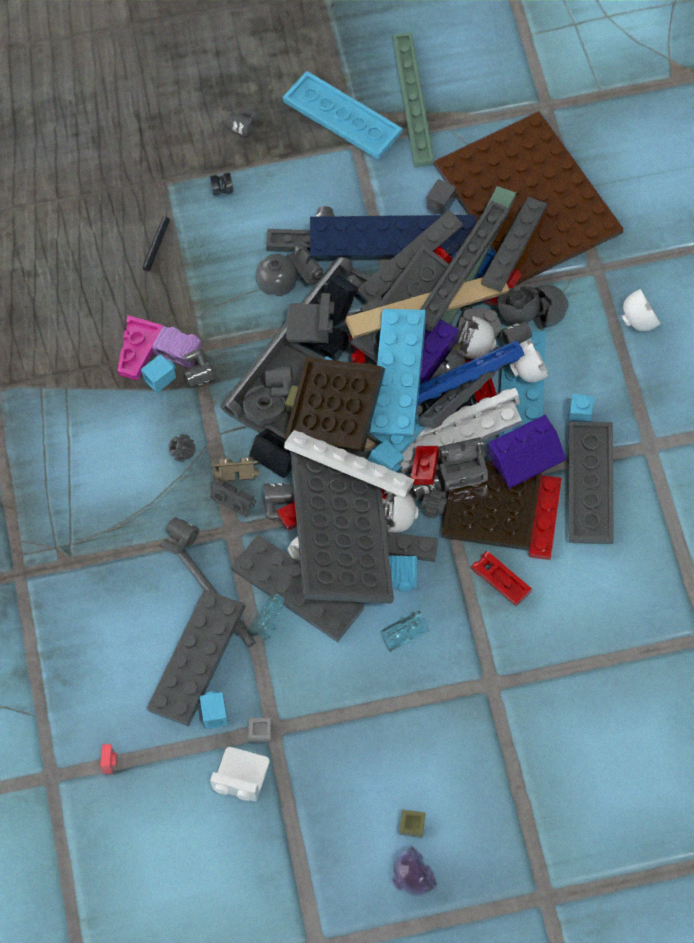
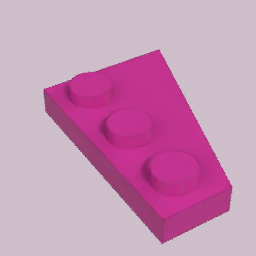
[117,315,164,381]

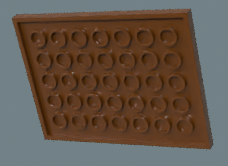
[434,111,624,285]

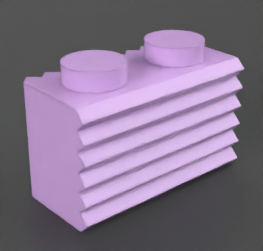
[152,326,203,368]

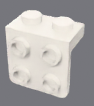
[210,747,270,802]

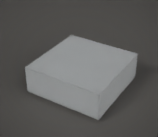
[248,718,272,742]

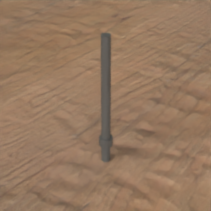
[177,549,256,647]

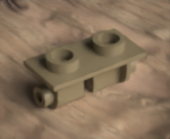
[214,457,259,481]

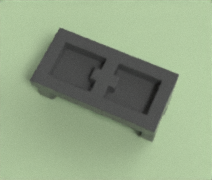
[439,455,488,491]

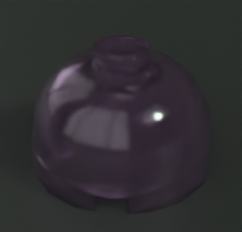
[392,846,437,896]

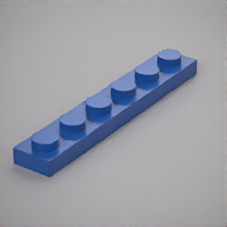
[418,340,525,406]

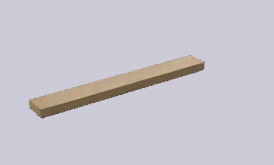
[345,277,509,339]

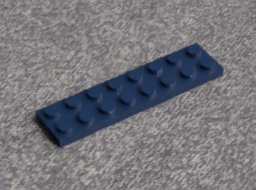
[310,215,476,258]

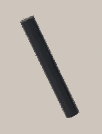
[142,216,170,271]

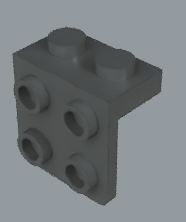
[286,293,335,343]

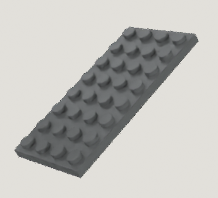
[290,450,394,604]

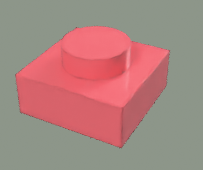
[100,744,118,774]

